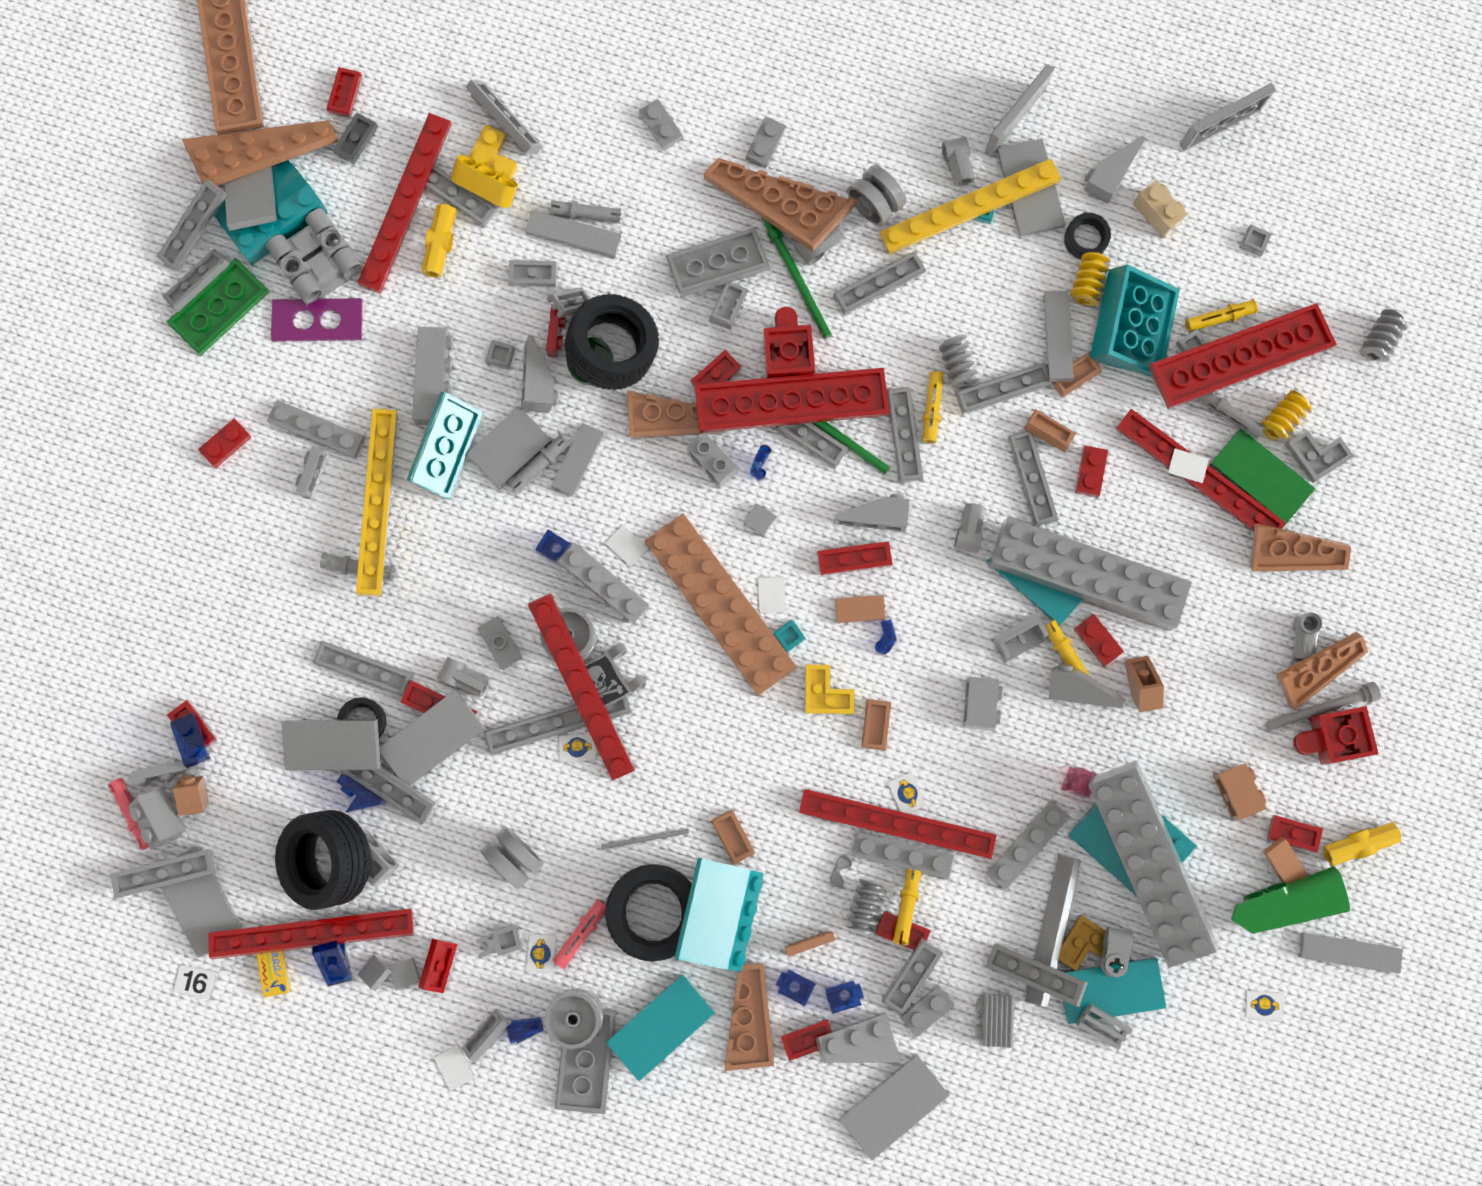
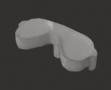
[829,854,852,887]

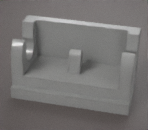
[992,613,1049,663]

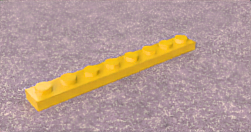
[880,158,1061,255]
[356,408,398,597]

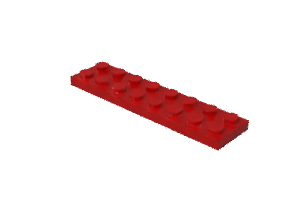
[1149,303,1337,409]
[694,368,890,433]

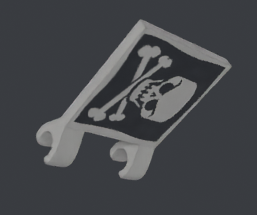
[585,643,647,708]

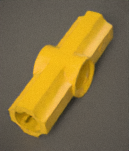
[421,203,457,278]
[1322,822,1402,866]

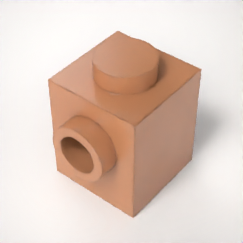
[173,775,209,816]

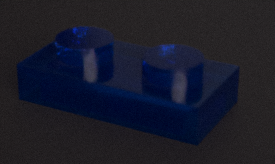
[169,713,211,769]

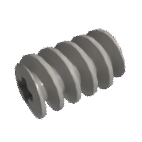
[1359,309,1408,362]
[939,334,980,388]
[845,879,887,935]

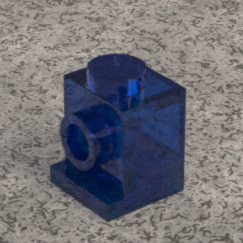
[535,529,570,568]
[775,968,816,1006]
[824,979,864,1014]

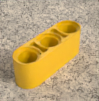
[450,155,518,208]

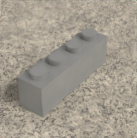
[412,326,454,426]
[556,542,649,624]

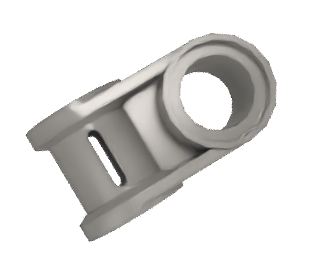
[1100,927,1134,977]

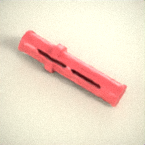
[107,778,149,850]
[552,899,606,969]

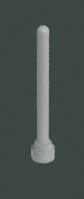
[1266,681,1381,730]

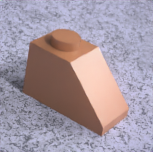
[1125,656,1164,712]

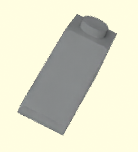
[1084,136,1146,204]
[521,335,558,413]
[833,494,910,532]
[1048,664,1126,708]

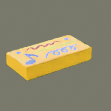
[256,951,290,998]

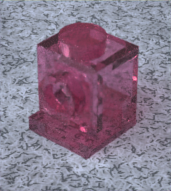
[1061,766,1097,799]

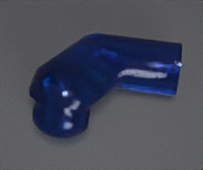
[750,445,771,481]
[875,619,897,655]

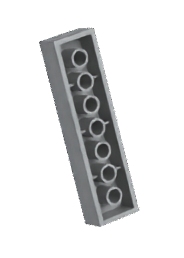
[988,517,1192,631]
[1088,760,1217,968]

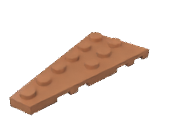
[182,120,338,186]
[703,158,857,252]

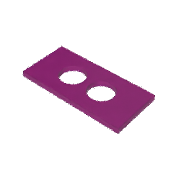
[271,298,363,342]

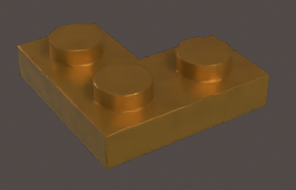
[1059,915,1112,971]

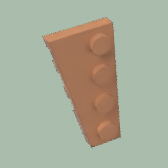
[627,390,725,439]
[1250,523,1351,571]
[1276,632,1368,710]
[724,963,774,1071]

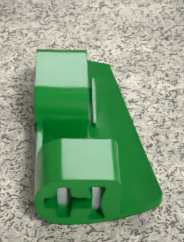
[1231,866,1350,934]

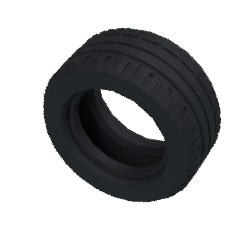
[564,294,659,390]
[275,810,371,910]
[605,864,692,962]

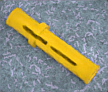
[1185,299,1258,333]
[922,371,944,444]
[1045,620,1090,676]
[892,869,922,946]

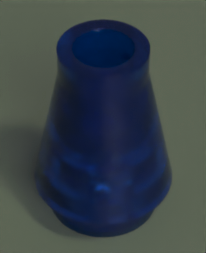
[506,1017,544,1045]

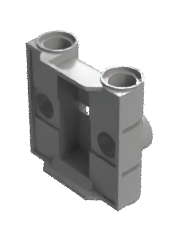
[265,208,363,306]

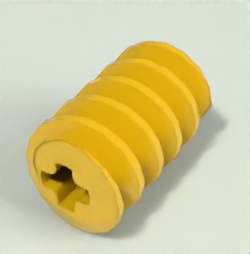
[1070,252,1111,307]
[1261,390,1313,441]

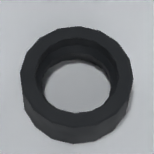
[1064,213,1111,260]
[337,697,387,738]

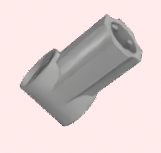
[942,137,975,186]
[794,225,844,266]
[954,503,986,553]
[1292,612,1323,661]
[437,657,490,698]

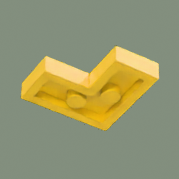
[469,124,518,179]
[805,664,854,715]

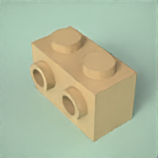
[1133,179,1187,238]

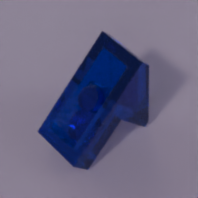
[336,774,387,813]
[312,940,352,987]

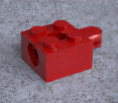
[763,306,815,378]
[1293,706,1379,765]

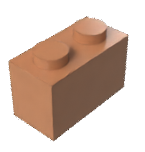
[1213,763,1266,821]

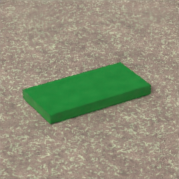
[166,258,270,356]
[1209,428,1316,525]

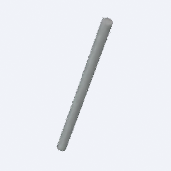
[601,829,689,849]

